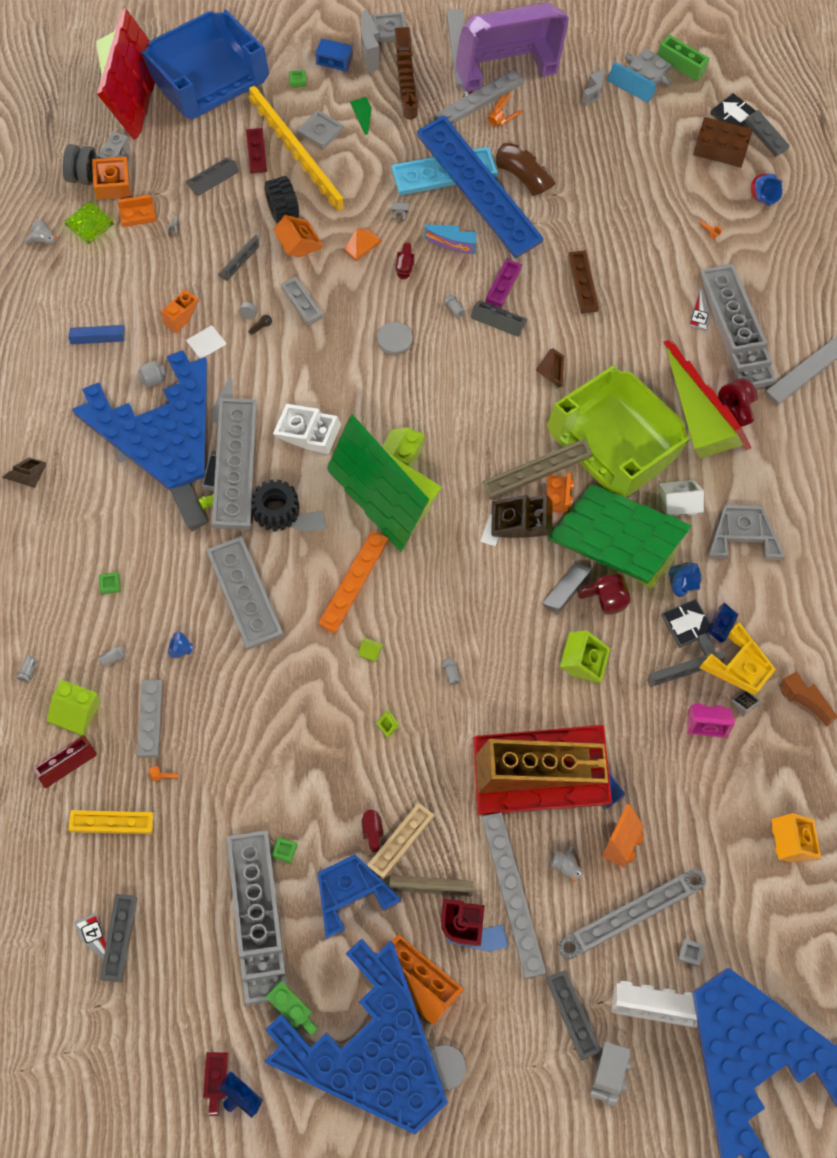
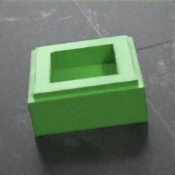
[289,70,306,88]
[99,572,121,595]
[271,837,298,864]

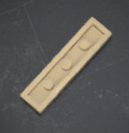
[367,802,434,880]

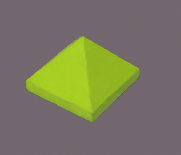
[376,710,400,738]

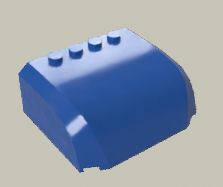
[141,9,269,119]

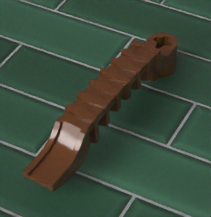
[395,27,418,120]

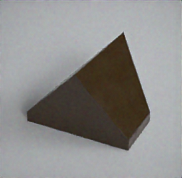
[1,457,46,488]

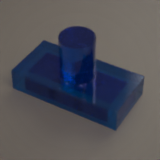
[219,1071,263,1118]

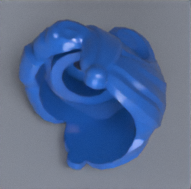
[668,562,702,597]

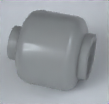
[138,361,166,387]

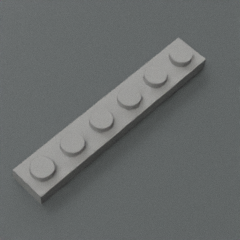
[435,70,524,124]

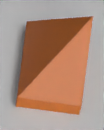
[344,228,381,261]

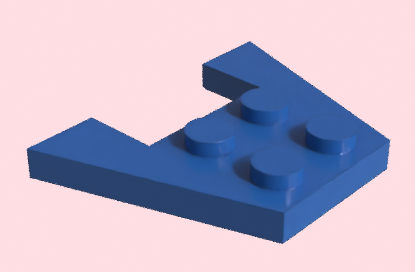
[318,854,402,940]

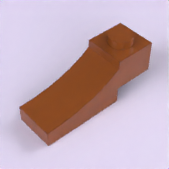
[779,672,837,727]

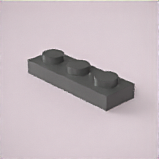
[744,110,790,157]

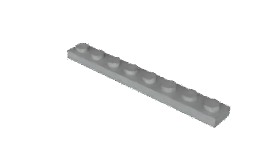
[481,812,546,980]

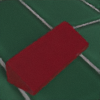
[32,736,97,788]

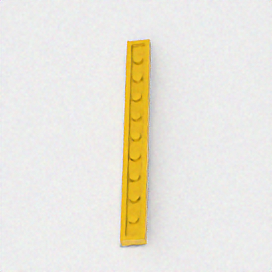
[248,85,344,211]

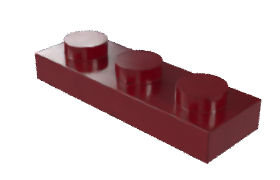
[246,128,267,174]

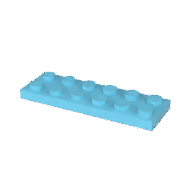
[391,147,498,196]

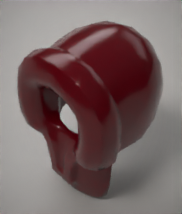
[718,378,758,427]
[578,573,631,615]

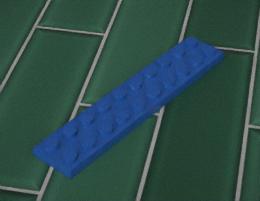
[417,115,544,259]

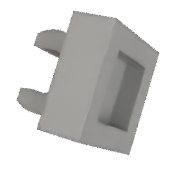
[391,202,409,220]

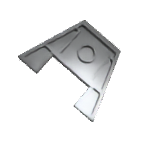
[708,505,785,560]

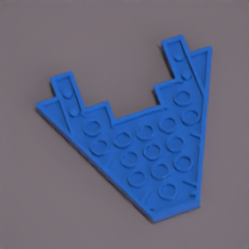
[72,350,207,490]
[265,938,448,1134]
[692,968,837,1158]

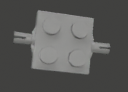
[624,48,672,87]

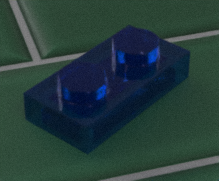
[707,602,739,643]

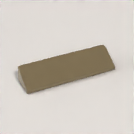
[389,875,474,896]

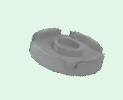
[377,322,413,355]
[431,1045,466,1091]

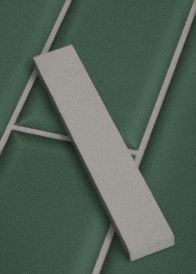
[447,9,465,88]
[765,336,837,406]

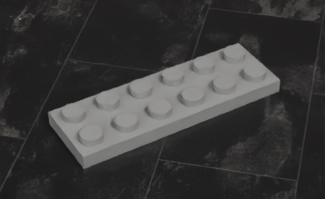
[206,537,283,650]

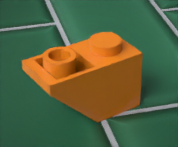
[161,289,199,333]

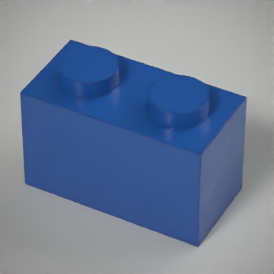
[315,39,353,72]

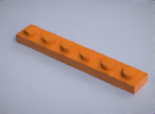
[318,531,389,634]

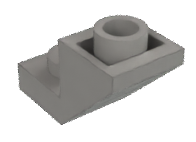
[582,69,605,106]

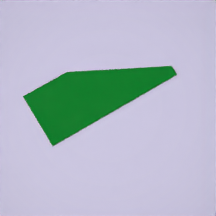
[349,97,372,135]

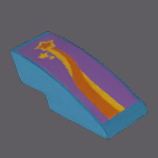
[424,225,476,254]

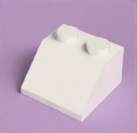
[658,480,704,517]

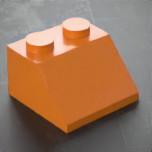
[92,156,131,200]
[273,215,324,257]

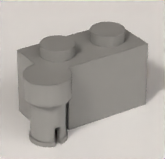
[590,1042,632,1107]

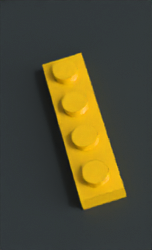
[68,810,154,835]

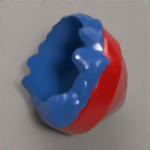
[751,173,783,206]

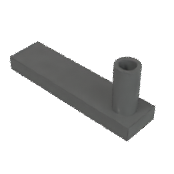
[647,634,726,687]

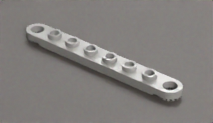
[558,869,706,960]

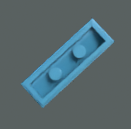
[607,62,657,102]

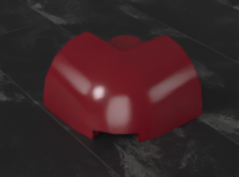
[441,899,485,947]

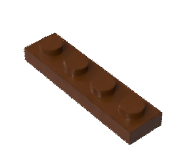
[568,250,599,314]

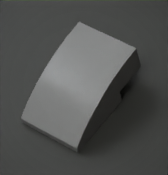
[361,9,379,73]

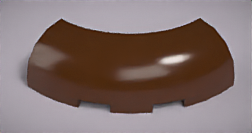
[496,143,556,196]

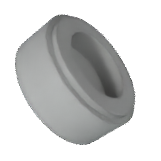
[239,302,258,319]

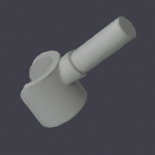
[167,216,178,236]

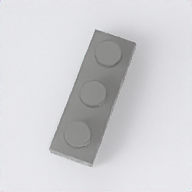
[281,277,323,326]

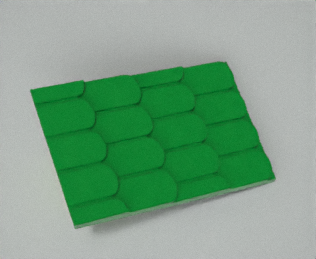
[327,414,442,552]
[548,485,692,589]

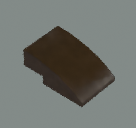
[491,494,553,538]

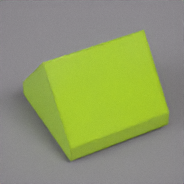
[358,638,383,662]

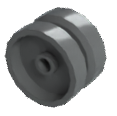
[62,144,97,185]

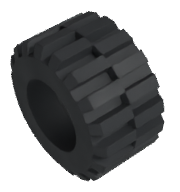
[264,176,299,223]
[251,479,299,531]

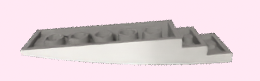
[700,264,777,388]
[227,830,287,1006]

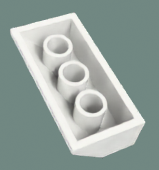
[611,981,698,1028]

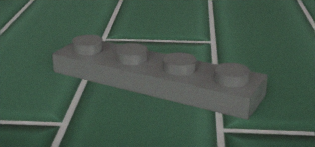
[100,894,138,983]
[545,970,602,1061]

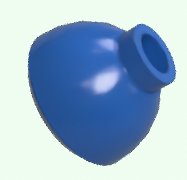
[168,631,193,658]

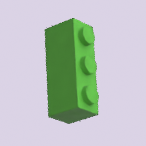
[658,35,710,81]

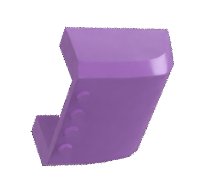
[455,2,569,91]

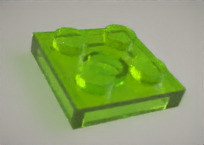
[64,201,114,244]

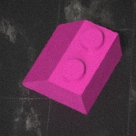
[687,703,735,738]

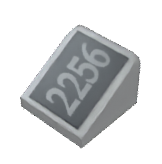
[731,691,761,717]

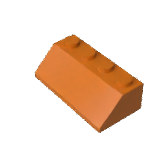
[392,935,464,1025]

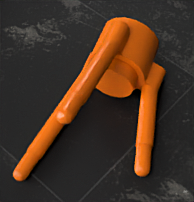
[487,93,523,127]

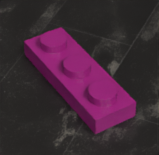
[485,258,522,308]

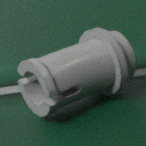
[444,295,465,318]
[99,646,125,667]
[17,656,38,683]
[442,659,461,685]

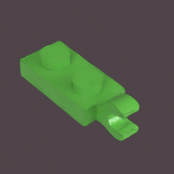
[266,980,318,1035]

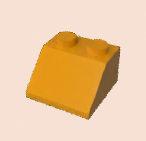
[771,813,822,862]

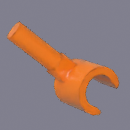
[700,221,722,239]
[149,766,178,781]

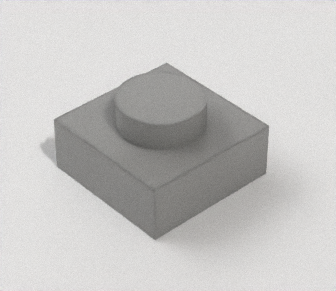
[677,939,705,967]

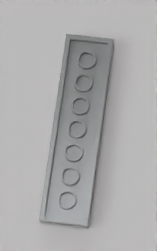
[212,398,256,530]

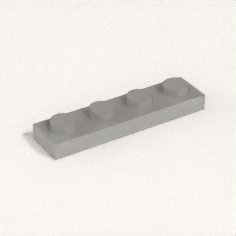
[138,680,163,758]

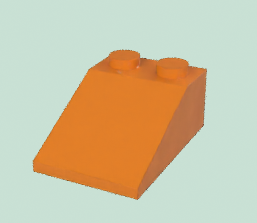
[602,804,645,867]

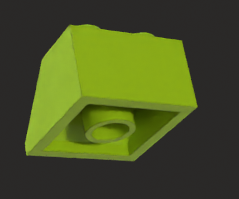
[382,427,425,468]
[560,630,611,683]
[47,679,101,736]

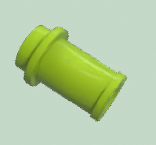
[198,494,214,510]

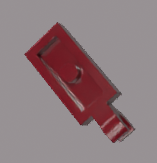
[203,1052,229,1116]

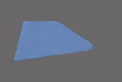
[447,924,509,952]

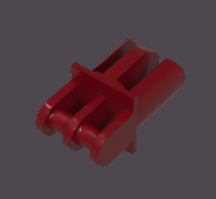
[395,243,415,280]
[361,809,383,852]

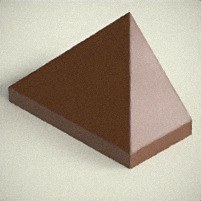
[536,348,564,387]

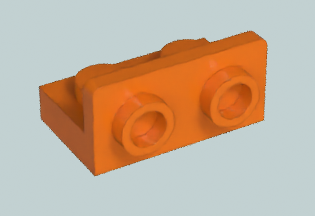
[117,195,157,227]
[546,472,574,513]

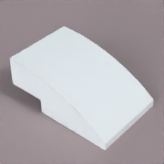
[273,404,341,454]

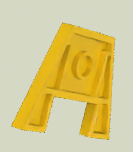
[699,622,776,695]

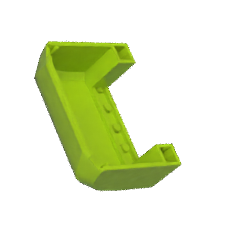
[547,365,690,498]

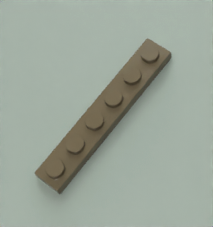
[482,439,592,500]

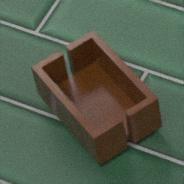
[693,117,753,168]

